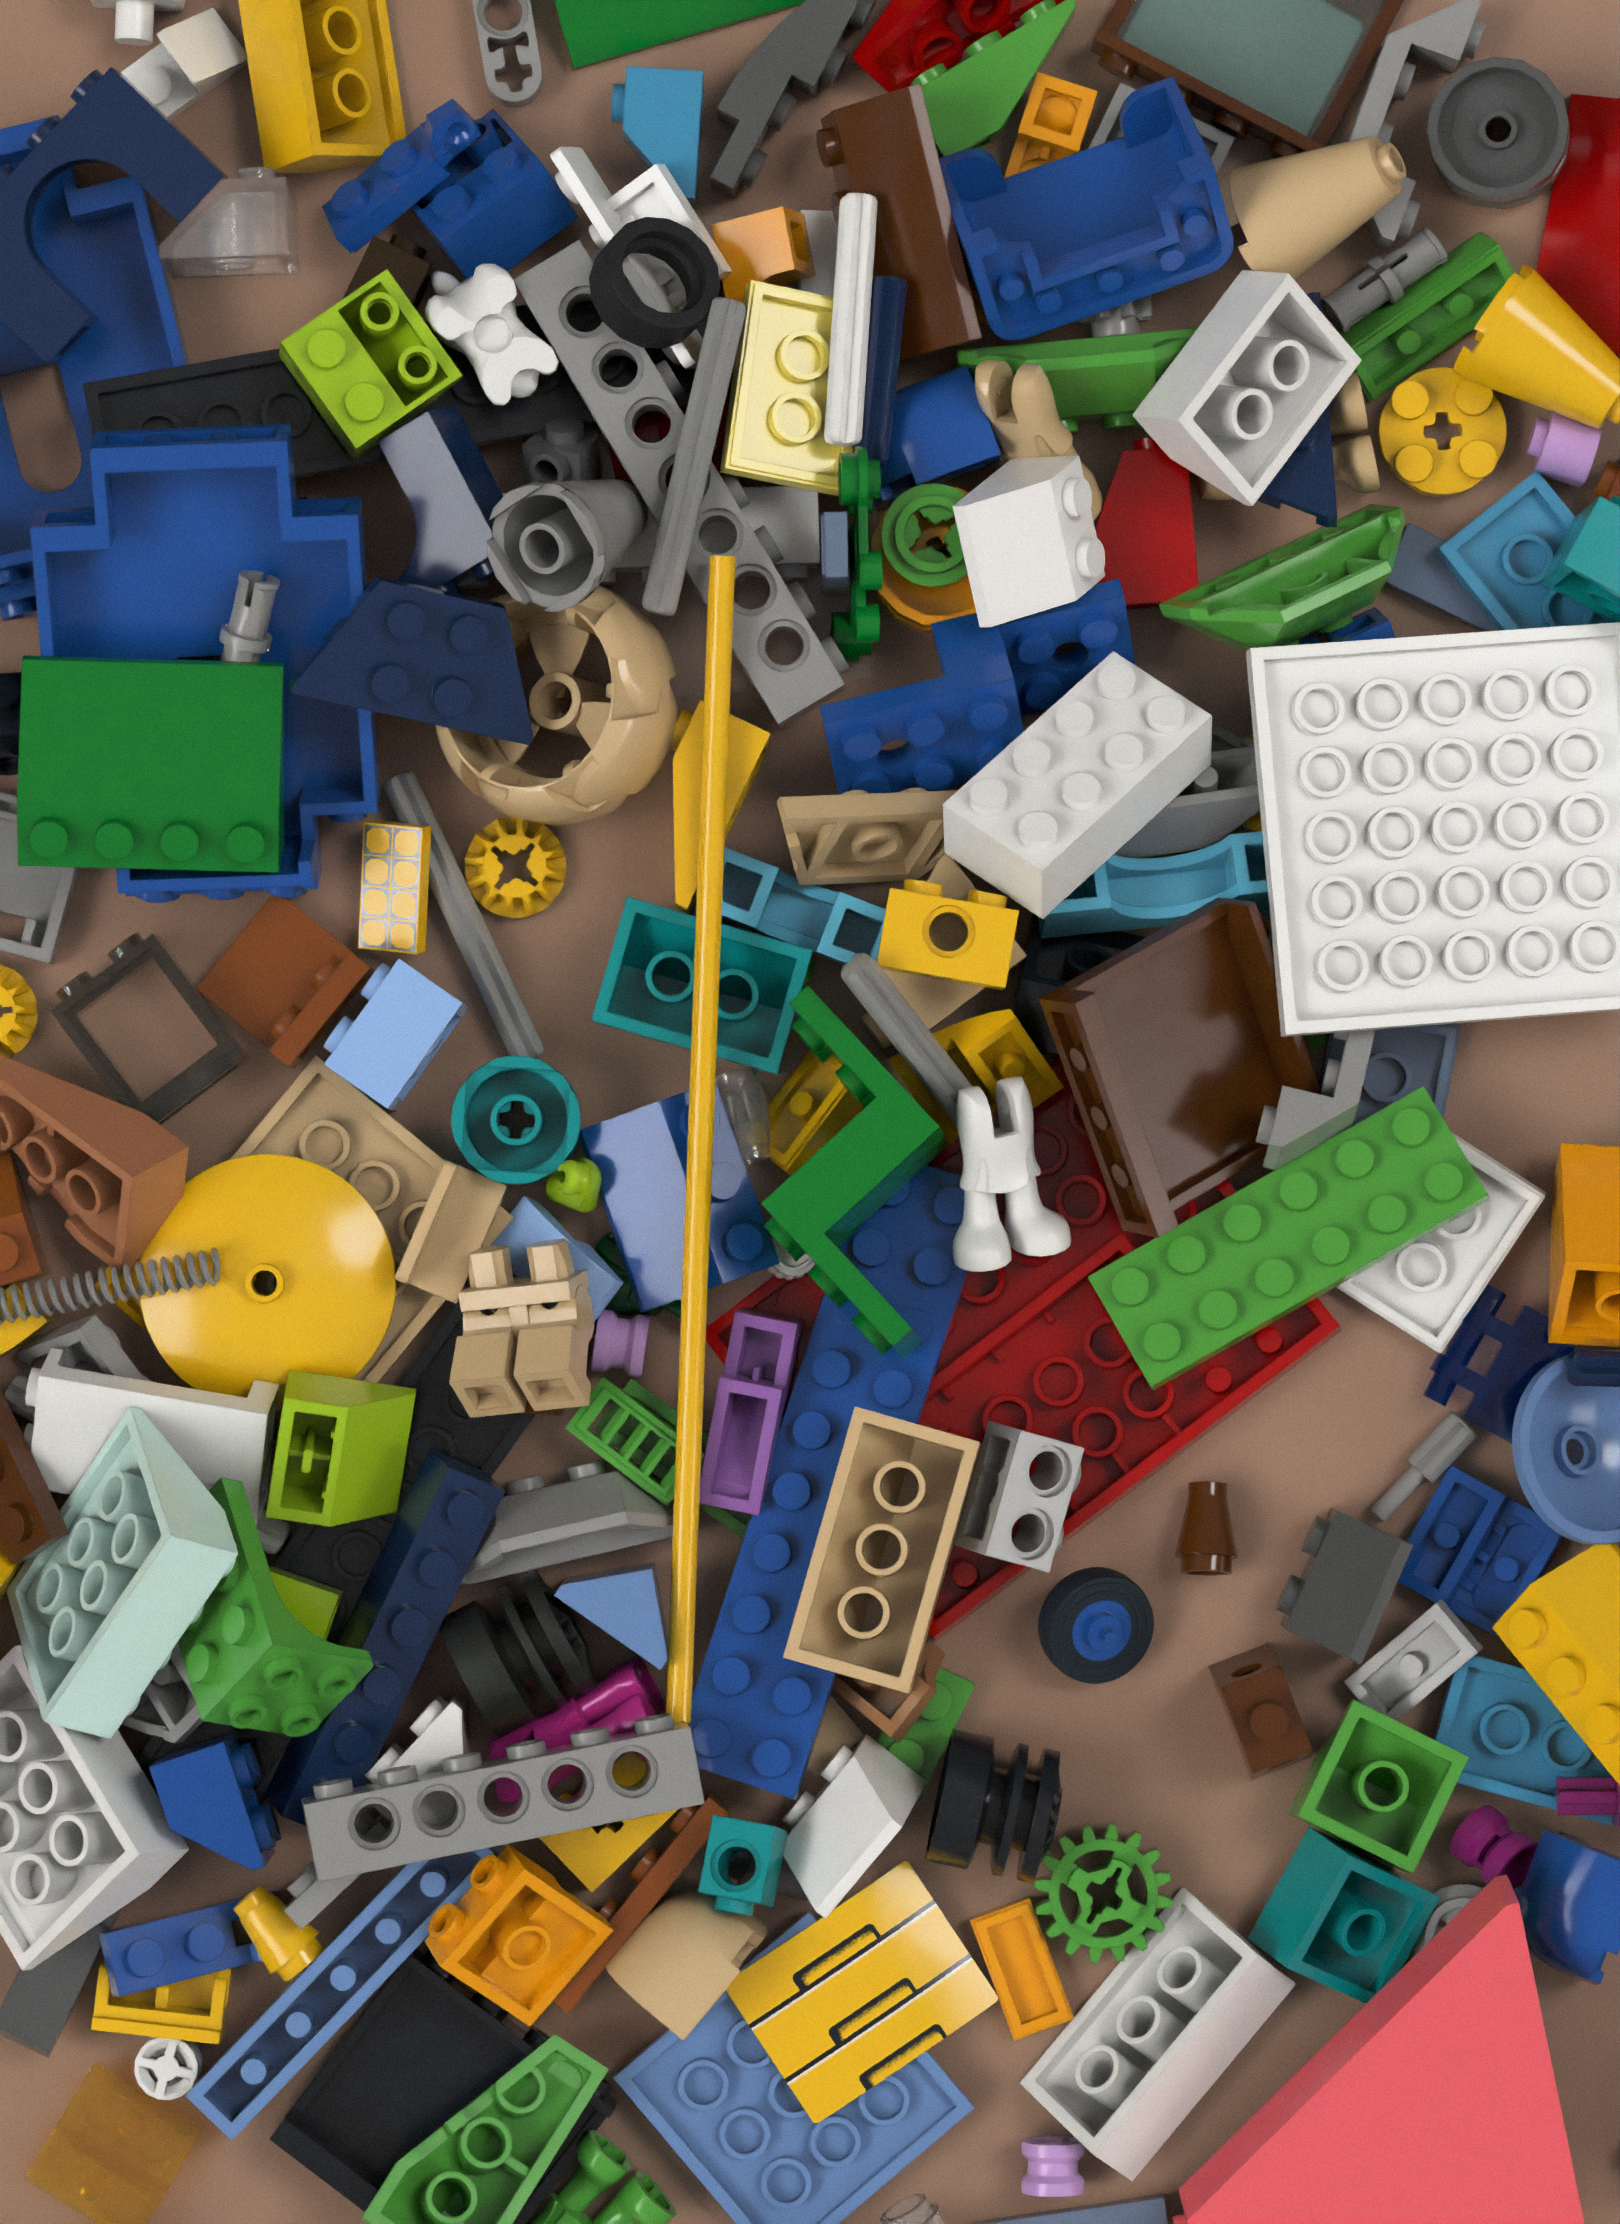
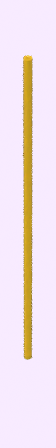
[666,555,736,1723]

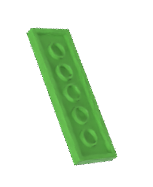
[1088,1086,1489,1391]

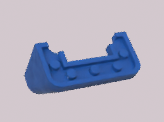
[939,76,1234,341]

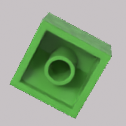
[1287,1699,1469,1873]

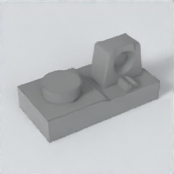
[1344,1599,1483,1721]

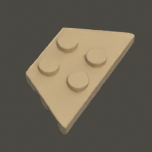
[777,788,958,886]

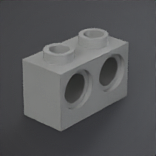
[954,1421,1085,1572]

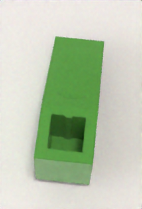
[911,0,1076,158]

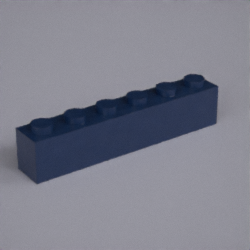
[265,1448,505,1826]

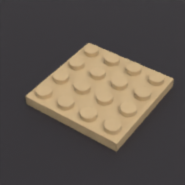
[230,1055,514,1383]

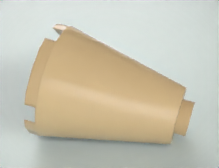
[1220,136,1406,280]

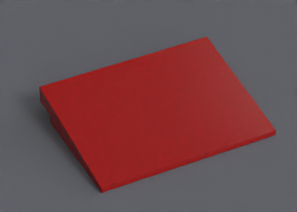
[706,1057,1340,1641]

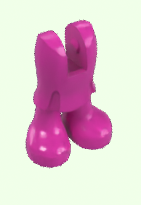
[487,1657,664,1803]

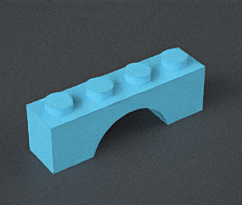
[1038,831,1270,939]

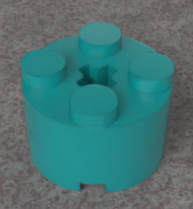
[451,1055,583,1185]

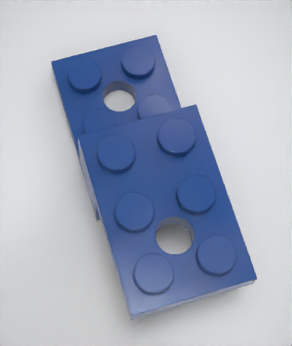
[819,579,1135,795]

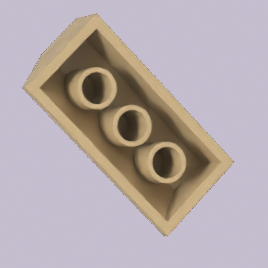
[783,1406,982,1694]

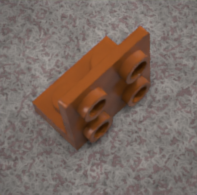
[198,895,375,1069]

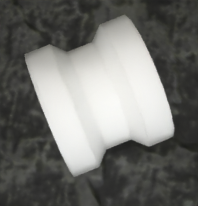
[134,2037,203,2100]

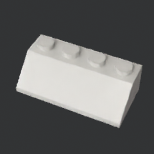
[1020,1887,1296,2181]

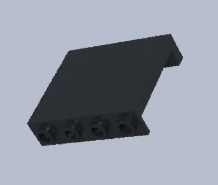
[270,1949,617,2224]

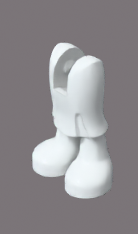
[952,1076,1071,1272]

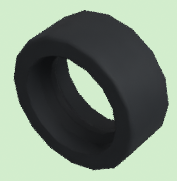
[589,217,720,349]

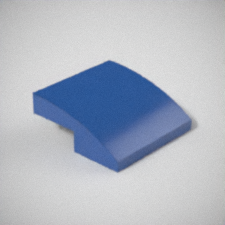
[1398,1465,1565,1640]

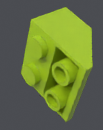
[279,269,462,461]
[266,1370,416,1527]

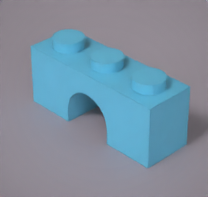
[722,847,886,965]

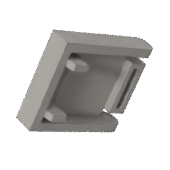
[0,792,80,965]

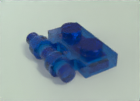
[1423,1284,1577,1444]

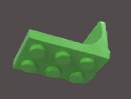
[178,1477,373,1737]

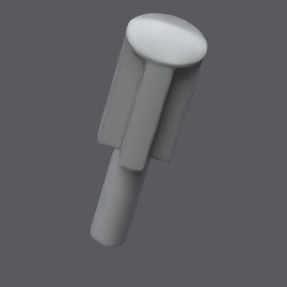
[1371,1411,1478,1522]

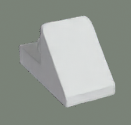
[121,8,248,120]

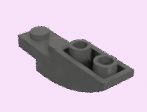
[710,0,877,199]

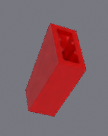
[1095,437,1199,611]

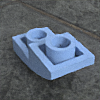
[490,1196,624,1322]

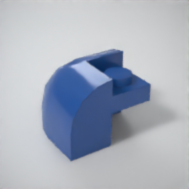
[873,366,1001,512]
[1514,1829,1620,1985]

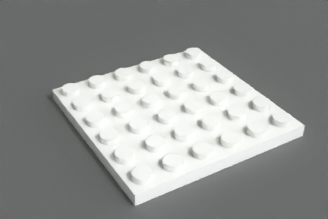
[1246,622,1620,1037]

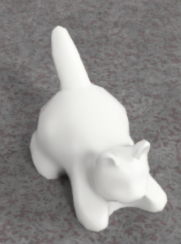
[425,264,559,406]

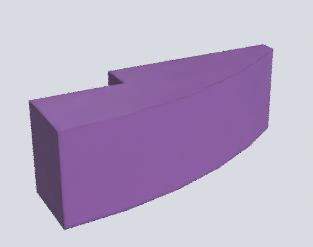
[700,1307,805,1516]

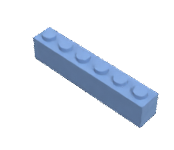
[186,1846,503,2141]

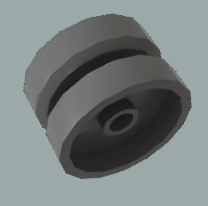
[1427,57,1570,209]

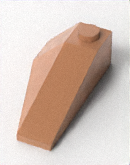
[0,1055,189,1275]

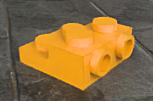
[424,1845,614,2026]

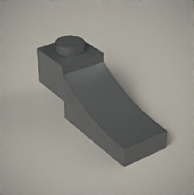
[0,1908,122,2058]

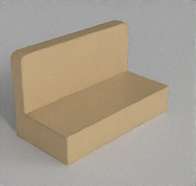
[394,1160,508,1304]

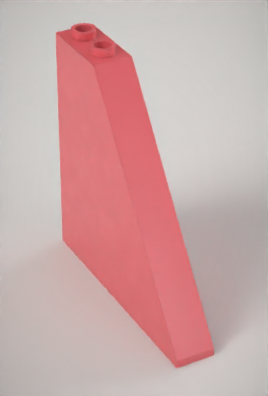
[1172,1874,1585,2224]

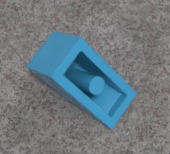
[611,66,704,209]

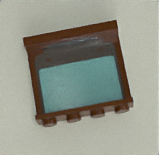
[1091,0,1404,159]

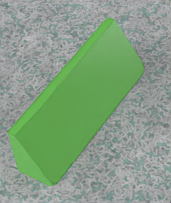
[1337,232,1514,402]

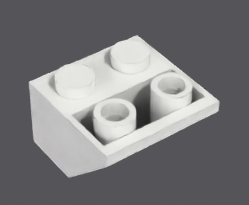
[365,1691,470,1824]

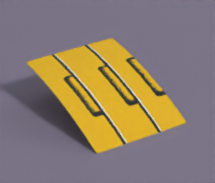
[726,1861,998,2123]

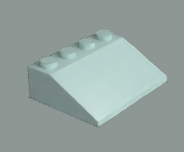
[6,1406,238,1739]

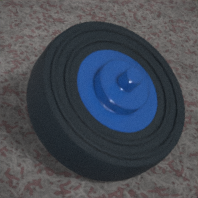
[1038,1567,1154,1684]

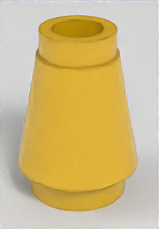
[232,1884,325,1982]

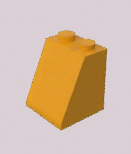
[1548,1143,1620,1347]

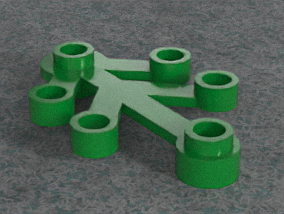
[830,446,883,663]

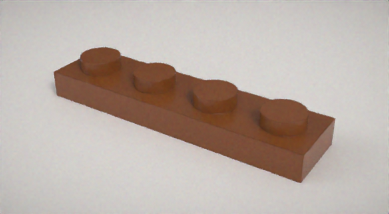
[552,1791,730,2014]

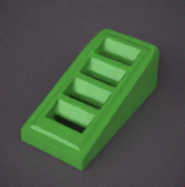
[565,1376,705,1506]

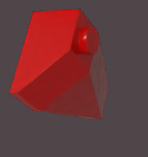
[852,0,1065,93]

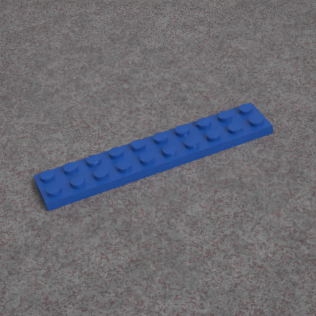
[687,1165,968,1800]

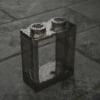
[50,932,251,1125]

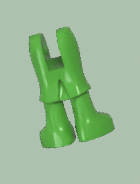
[530,2129,677,2224]

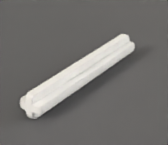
[824,193,878,447]

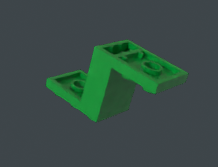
[761,986,949,1359]

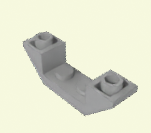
[1347,0,1486,251]
[1256,1030,1376,1170]

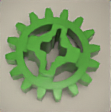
[1033,1822,1173,1963]

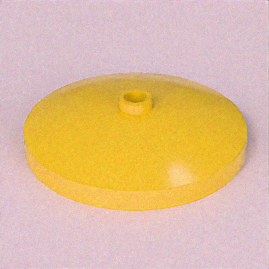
[140,1154,397,1411]

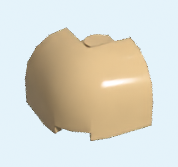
[605,1887,767,2041]

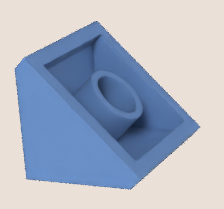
[554,1562,669,1670]

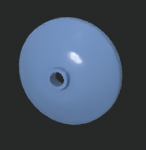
[1512,1355,1620,1545]

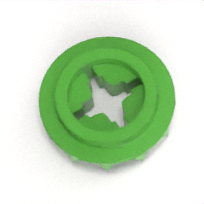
[881,483,968,588]

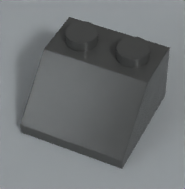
[1276,1508,1414,1664]

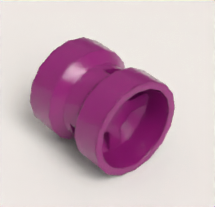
[1450,1804,1538,1890]

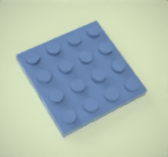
[613,1909,975,2224]

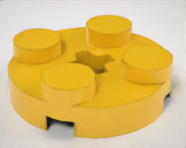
[1377,367,1507,497]

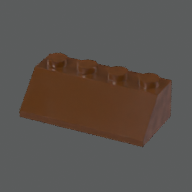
[816,84,982,364]

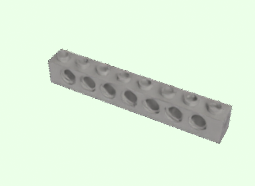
[514,240,850,729]

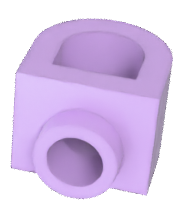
[1526,411,1603,488]

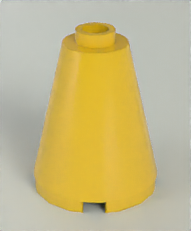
[1453,264,1620,429]

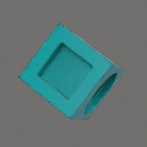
[698,1815,788,1916]

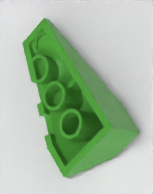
[361,2034,609,2224]

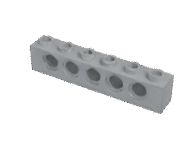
[301,1713,705,1882]

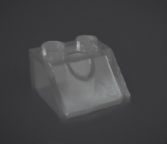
[159,167,299,279]

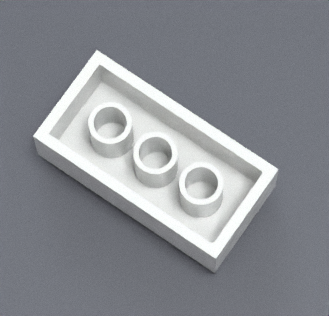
[943,651,1212,920]

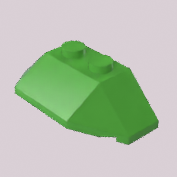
[955,328,1198,435]
[1159,504,1406,651]

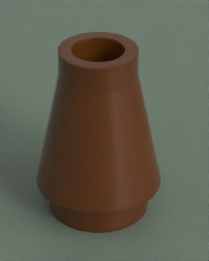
[1175,1481,1239,1576]

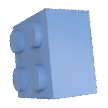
[323,958,469,1111]

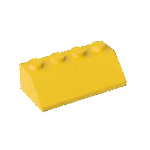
[238,0,407,173]
[1492,1543,1620,1785]

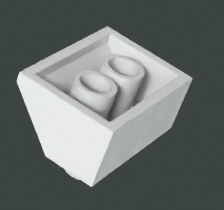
[1132,270,1362,506]

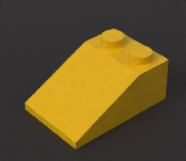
[671,700,772,915]

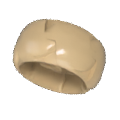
[435,586,679,825]

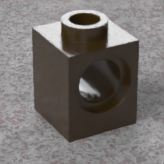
[343,234,434,310]

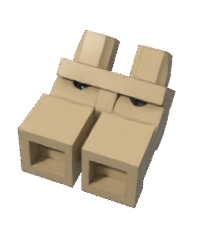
[449,1238,594,1418]

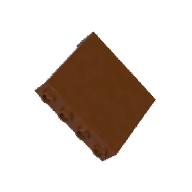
[1039,898,1321,1238]

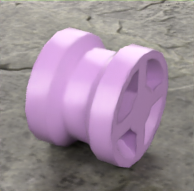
[591,1309,651,1378]
[1021,2136,1085,2197]

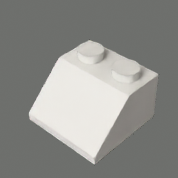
[952,456,1105,627]
[782,1734,927,1919]

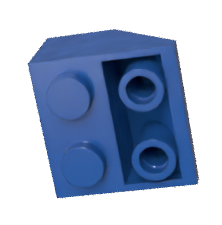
[409,109,579,280]
[149,1731,281,1871]

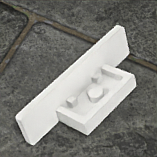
[550,146,733,369]

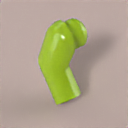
[546,1158,602,1213]

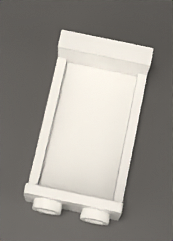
[24,1348,280,1525]

